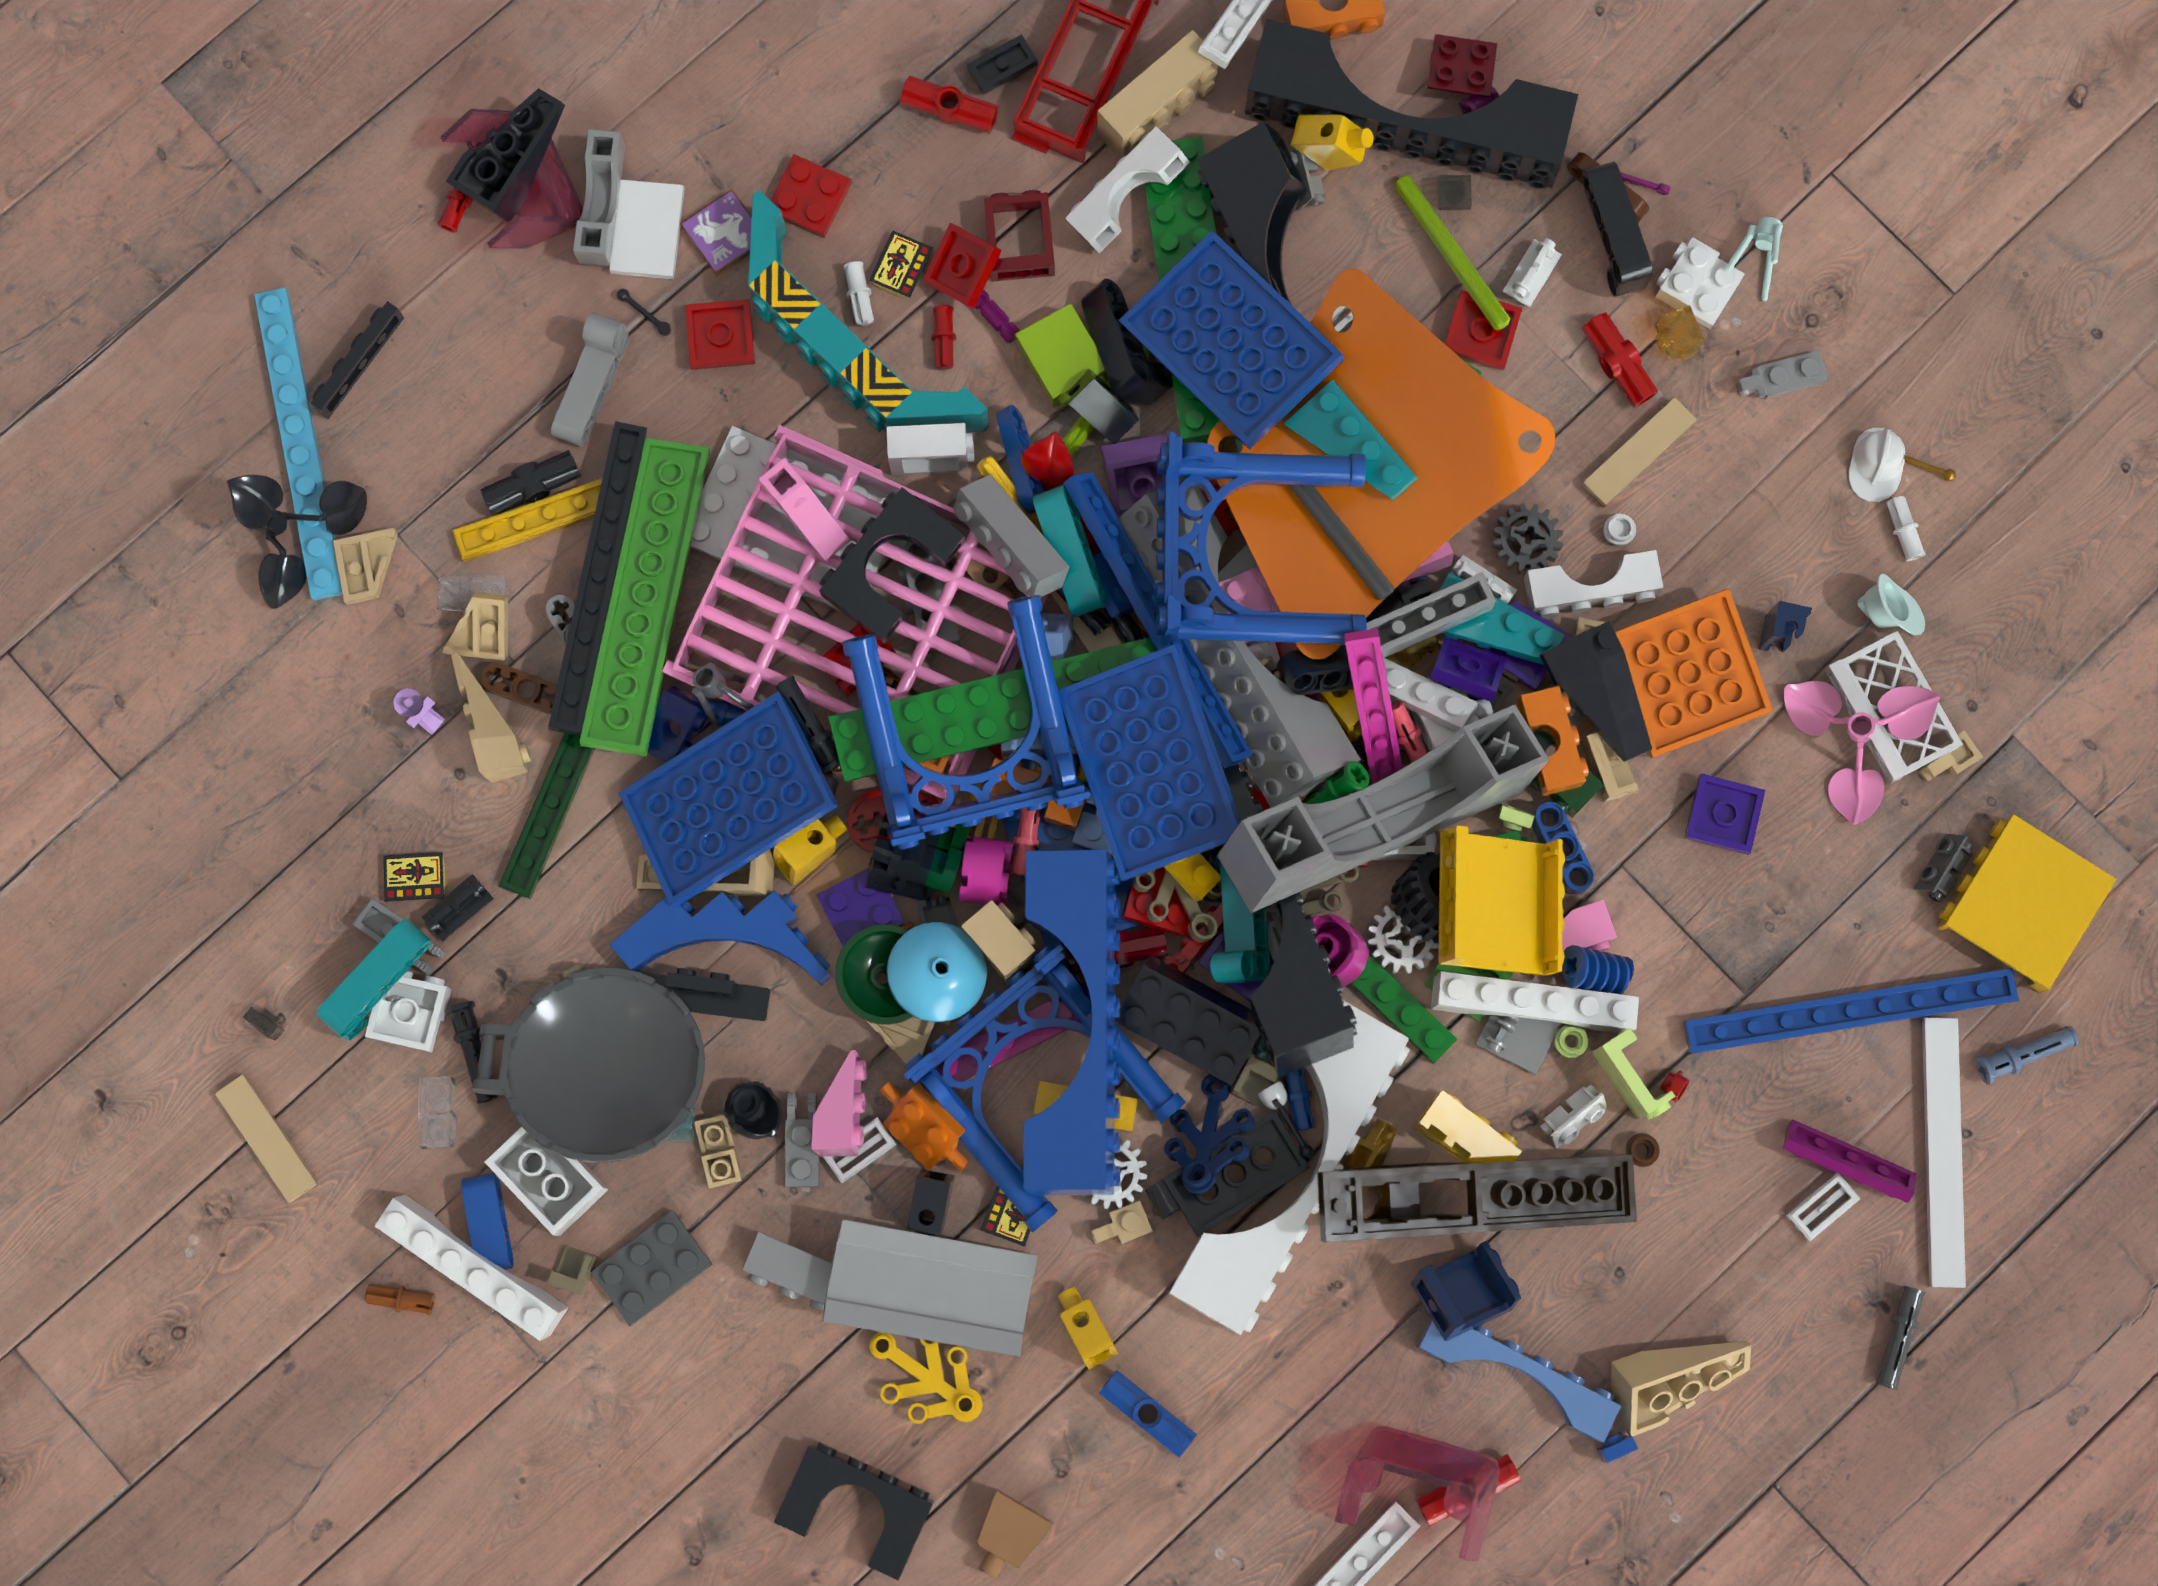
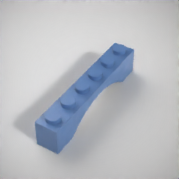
[1416,1318,1621,1443]

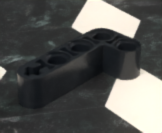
[1582,162,1653,297]
[1081,279,1173,405]

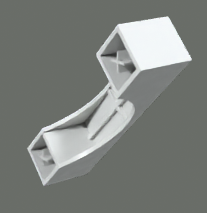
[1168,1000,1410,1335]

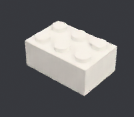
[485,1127,609,1237]

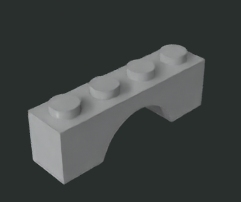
[573,129,626,267]

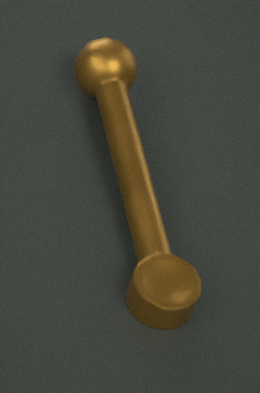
[1904,455,1956,481]

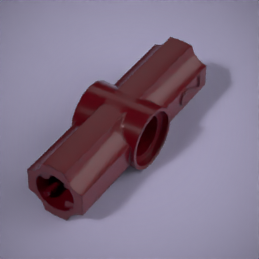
[1065,928,1168,974]

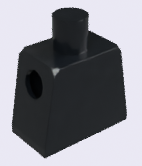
[907,1169,955,1236]

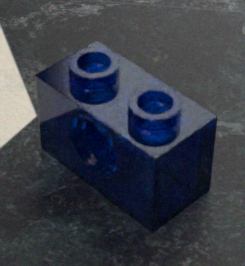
[647,686,707,763]

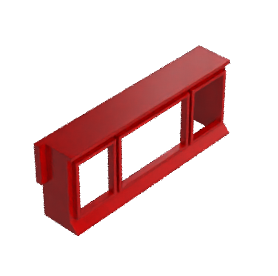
[1012,0,1160,163]

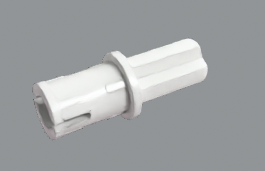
[843,261,874,327]
[1887,496,1926,562]

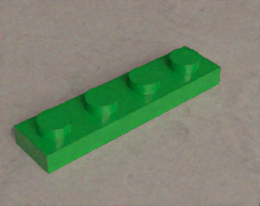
[1350,955,1457,1064]

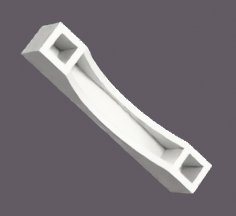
[1431,971,1639,1034]
[375,1195,569,1341]

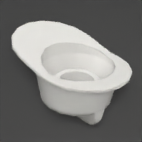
[1849,428,1905,502]

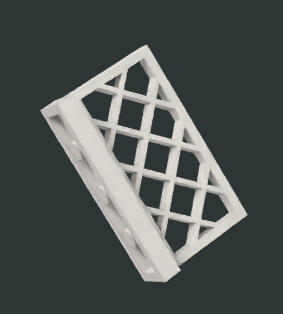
[1825,631,1963,784]

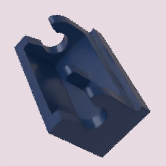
[1759,601,1812,651]

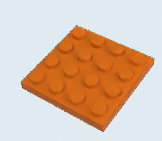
[1615,589,1774,758]

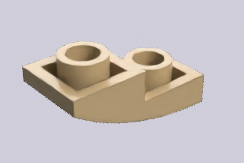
[694,1113,742,1189]

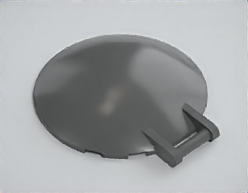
[472,968,705,1163]

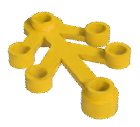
[869,1332,983,1424]

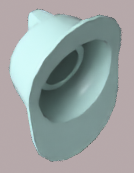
[1857,574,1925,635]

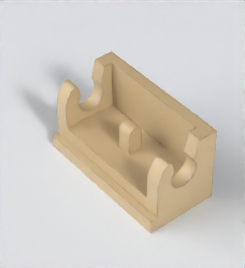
[1581,732,1639,803]

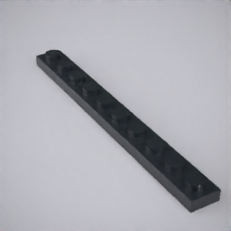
[548,421,647,736]

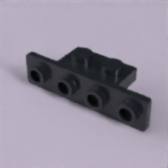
[641,968,771,1022]

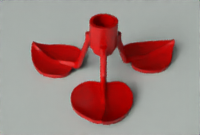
[1021,431,1102,554]

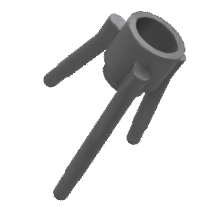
[692,662,753,724]

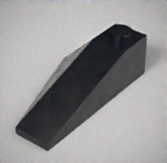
[446,88,565,223]
[1539,621,1652,762]

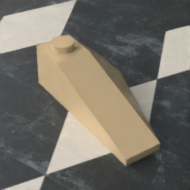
[451,653,532,783]
[636,849,775,896]
[1610,1341,1751,1436]

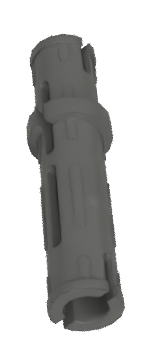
[1876,1286,1926,1390]

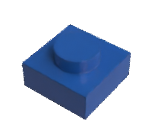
[1596,1432,1638,1463]

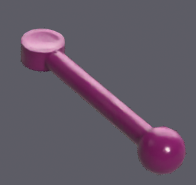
[1620,172,1670,195]

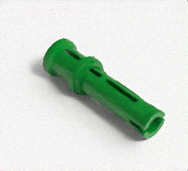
[1301,761,1370,804]

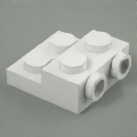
[1656,237,1745,329]
[365,971,452,1053]

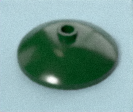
[835,924,913,1025]

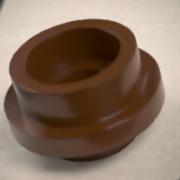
[1625,1133,1660,1167]

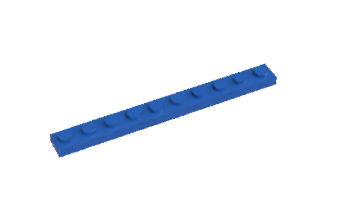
[1063,472,1253,768]
[1683,968,2019,1055]

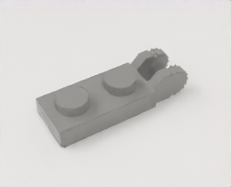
[352,897,446,975]
[785,1093,820,1187]

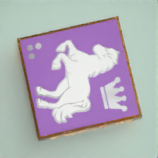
[679,189,752,277]

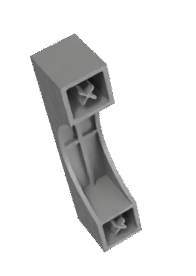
[1119,486,1361,808]
[1217,705,1550,913]

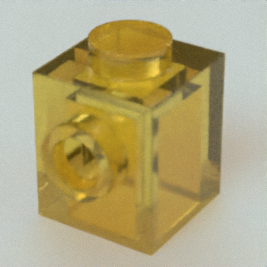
[1655,305,1704,360]

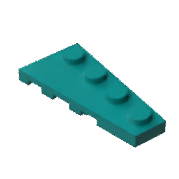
[1284,379,1419,500]
[1439,572,1564,665]

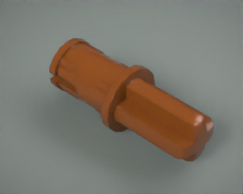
[365,1284,435,1315]

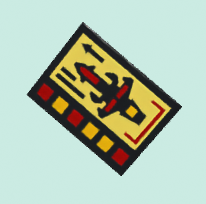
[869,231,933,298]
[383,852,445,902]
[981,1185,1031,1246]

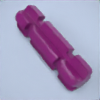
[975,289,1020,343]

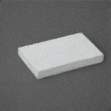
[609,179,685,280]

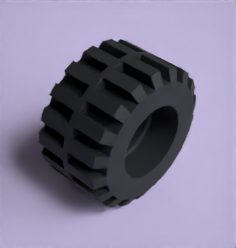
[1391,852,1440,944]

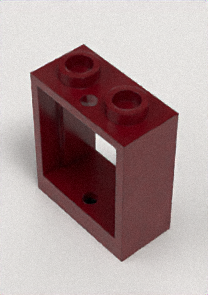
[984,190,1055,282]

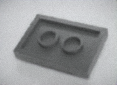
[591,1210,713,1326]

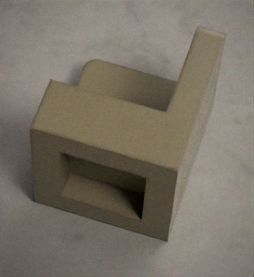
[1232,1055,1278,1108]
[547,1246,598,1295]

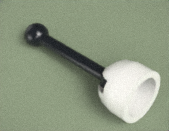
[1258,1081,1314,1158]

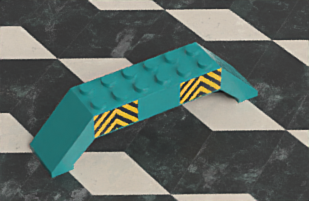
[748,190,989,434]

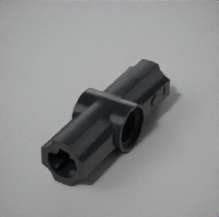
[480,450,582,516]

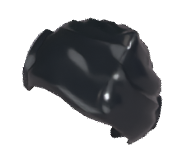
[723,1081,782,1140]

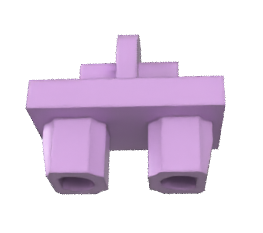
[393,688,445,734]

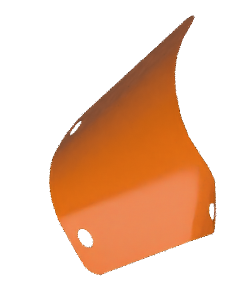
[1207,268,1556,659]

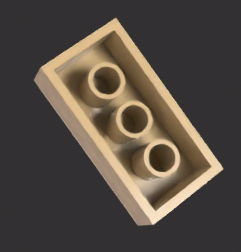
[1097,30,1218,159]

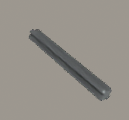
[1288,485,1394,600]

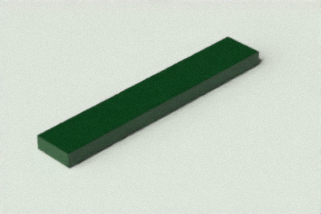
[499,733,595,900]

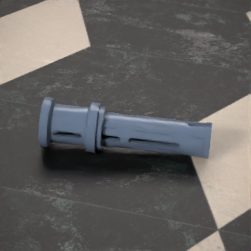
[1975,1025,2079,1085]

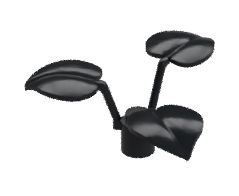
[227,475,367,609]

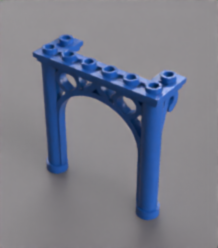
[1155,432,1367,646]
[842,595,1091,849]
[903,944,1186,1233]

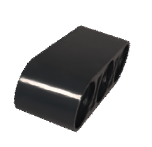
[1277,645,1354,695]

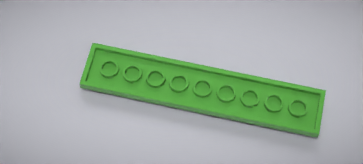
[580,438,710,756]

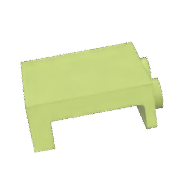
[1592,1028,1676,1120]

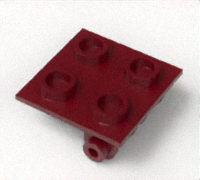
[1427,34,1497,98]

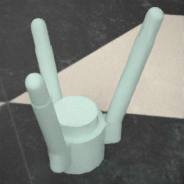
[1726,217,1783,302]

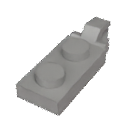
[1736,350,1829,400]

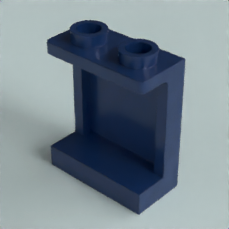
[1410,1241,1521,1341]

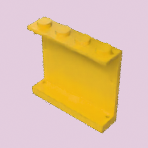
[1938,814,2117,993]
[1438,825,1565,976]

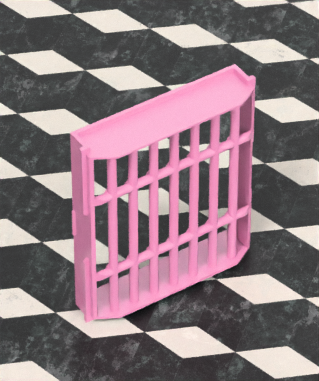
[662,425,1049,800]

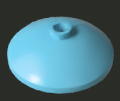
[887,922,987,1022]

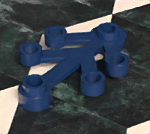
[1164,1074,1255,1194]

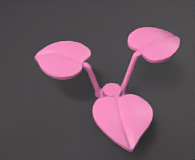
[1784,681,1940,825]

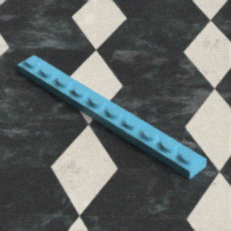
[254,287,343,601]

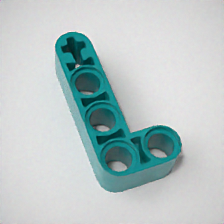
[1033,485,1108,617]
[1210,862,1270,983]
[316,918,431,1041]

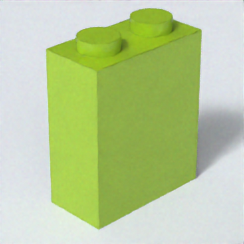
[1015,304,1108,408]

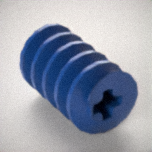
[1562,945,1634,995]

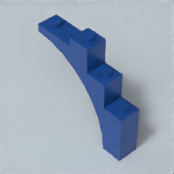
[610,890,831,986]

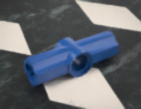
[1099,1370,1197,1458]

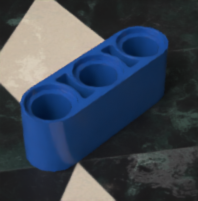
[1532,802,1594,895]
[461,1172,514,1270]

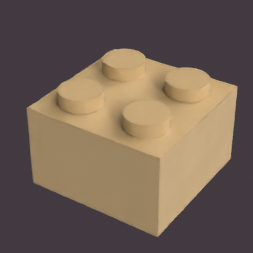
[961,900,1037,984]

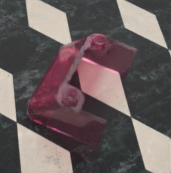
[440,109,583,249]
[1335,1426,1500,1561]

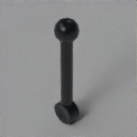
[617,289,671,336]

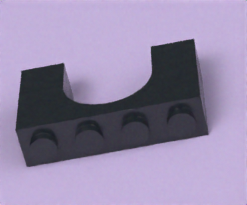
[819,487,965,644]
[774,1442,934,1580]

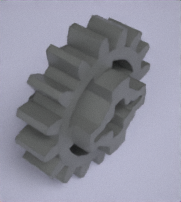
[1492,503,1563,574]

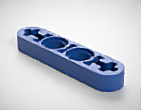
[996,404,1044,514]

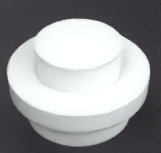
[1603,514,1636,546]

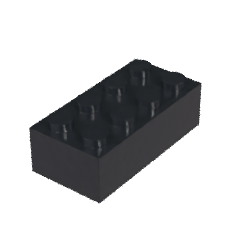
[1114,955,1260,1086]

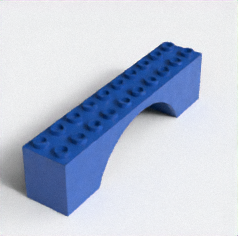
[1024,849,1120,1195]

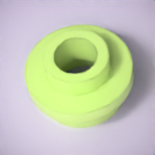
[1554,1024,1588,1058]

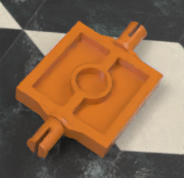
[880,1081,970,1172]

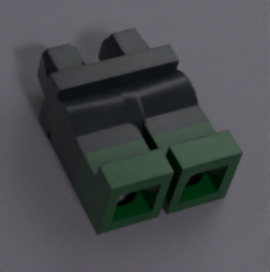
[871,812,970,893]

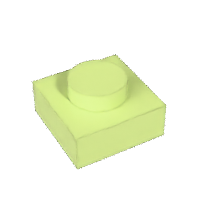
[1497,803,1534,831]

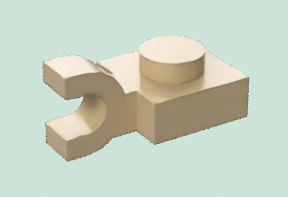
[1919,730,1983,782]
[1090,1200,1153,1245]

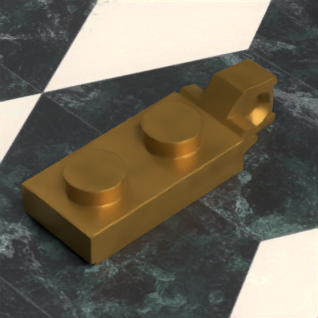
[1343,1118,1398,1199]

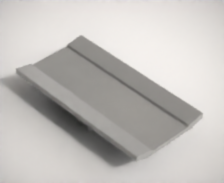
[822,1219,1038,1357]

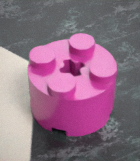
[959,836,1013,906]
[1311,914,1370,988]

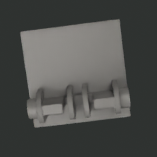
[1476,1015,1561,1075]

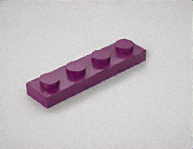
[1783,1119,1917,1203]

